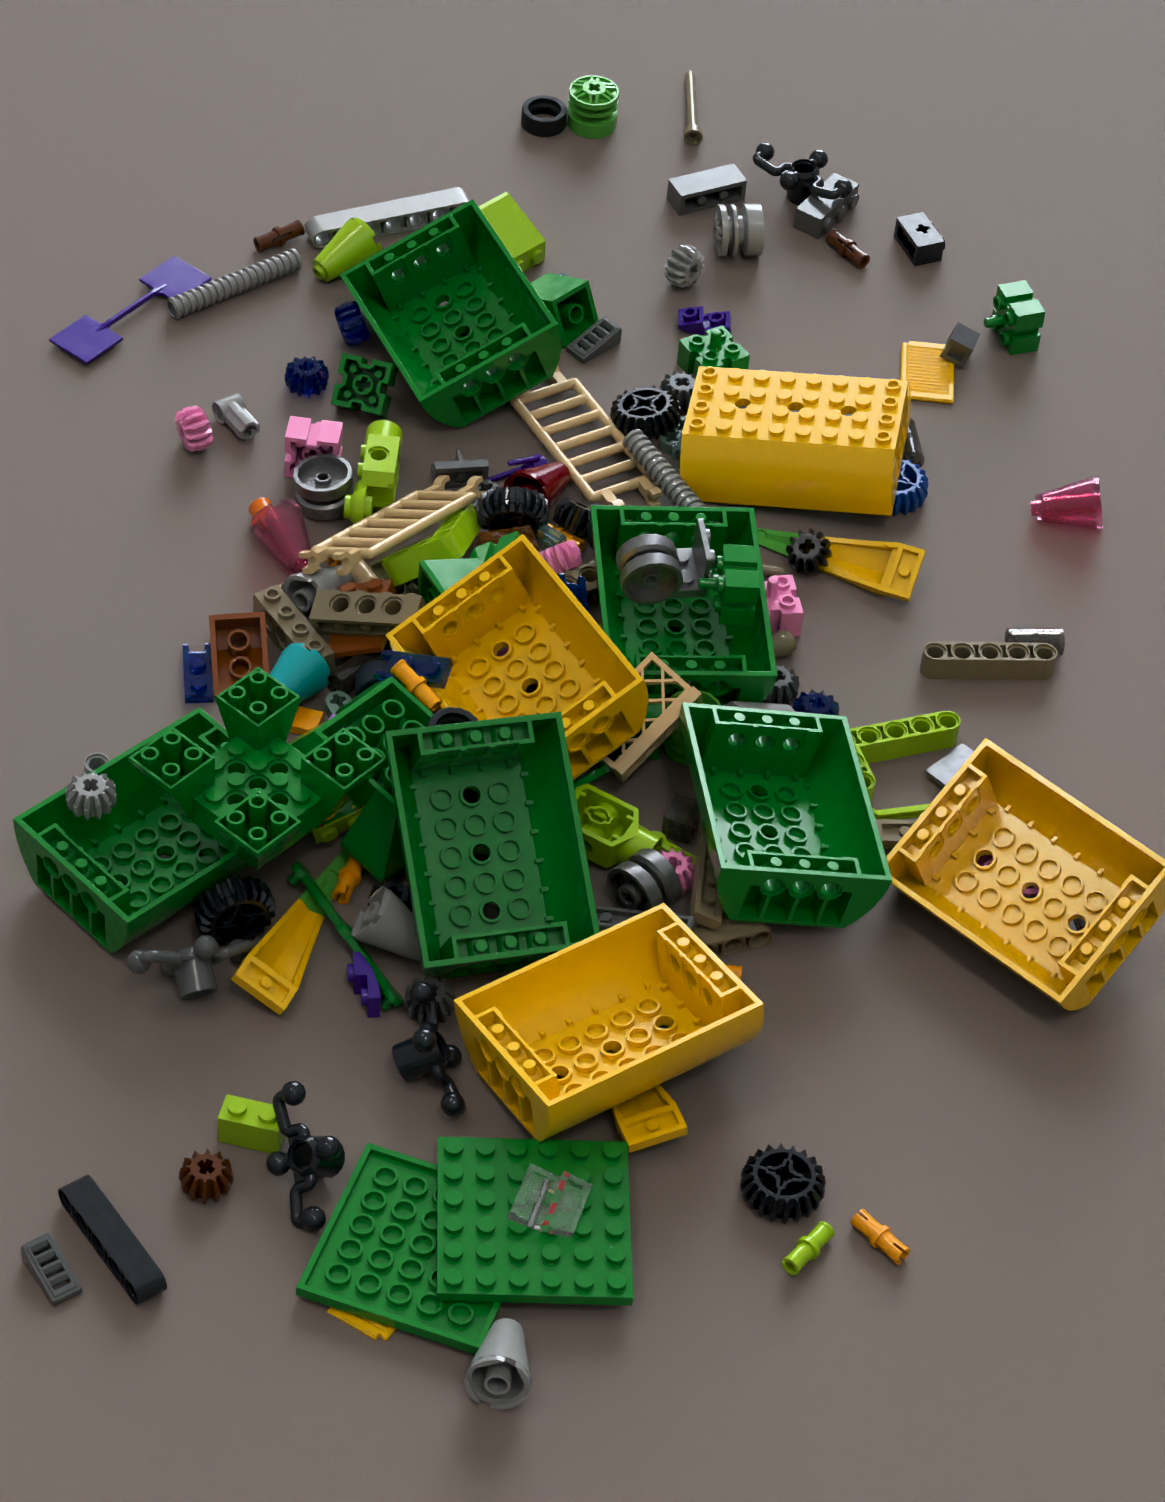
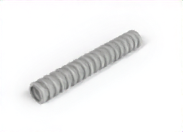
[167,248,302,319]
[622,429,706,507]

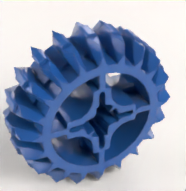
[892,459,929,516]

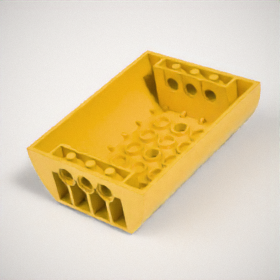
[680,366,911,516]
[385,534,648,780]
[886,738,1165,1011]
[453,903,764,1142]

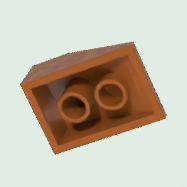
[329,579,397,658]
[209,611,269,697]

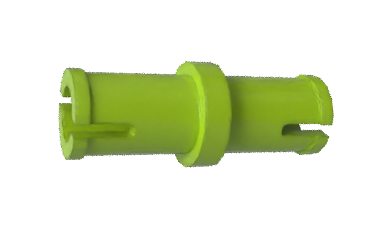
[781,1221,835,1275]

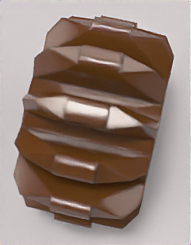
[179,1148,234,1204]

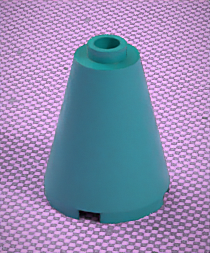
[270,643,330,703]

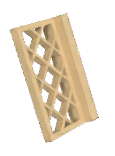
[601,652,702,783]

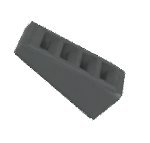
[566,316,622,364]
[21,1233,82,1306]

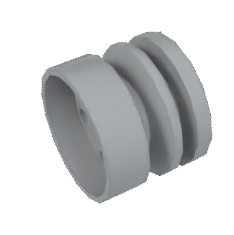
[713,203,765,257]

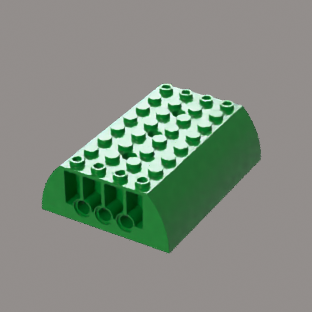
[339,199,562,428]
[590,505,778,706]
[679,702,893,928]
[13,707,251,953]
[384,712,600,979]

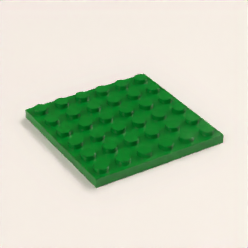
[436,1136,633,1306]
[296,1142,504,1354]

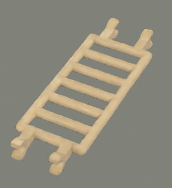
[510,365,662,506]
[298,475,486,576]

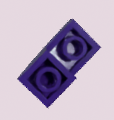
[678,306,731,335]
[347,952,381,1018]

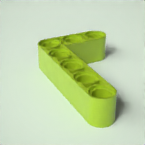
[381,503,482,586]
[850,711,961,804]

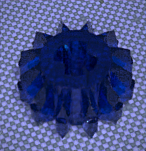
[334,301,370,347]
[285,355,329,398]
[792,689,839,715]

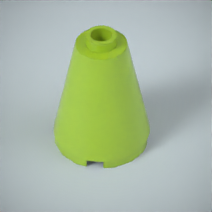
[312,217,382,282]

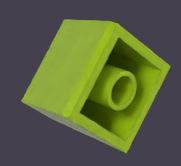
[479,192,546,272]

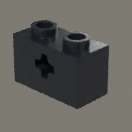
[894,212,945,266]

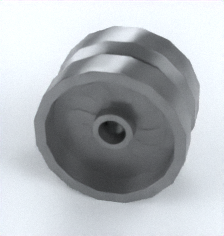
[293,454,354,520]
[616,534,683,605]
[607,848,682,911]

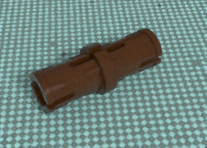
[253,220,305,253]
[826,229,870,269]

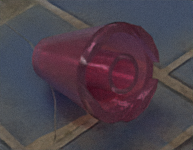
[1031,476,1103,529]
[251,499,311,575]

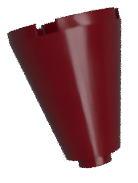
[503,462,571,510]

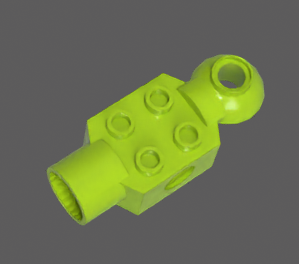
[344,420,403,524]
[575,783,663,869]

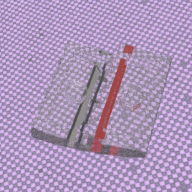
[507,1163,592,1237]

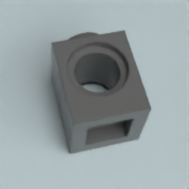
[940,322,980,368]

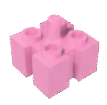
[284,416,343,478]
[764,575,804,637]

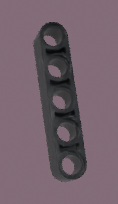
[58,1174,167,1304]

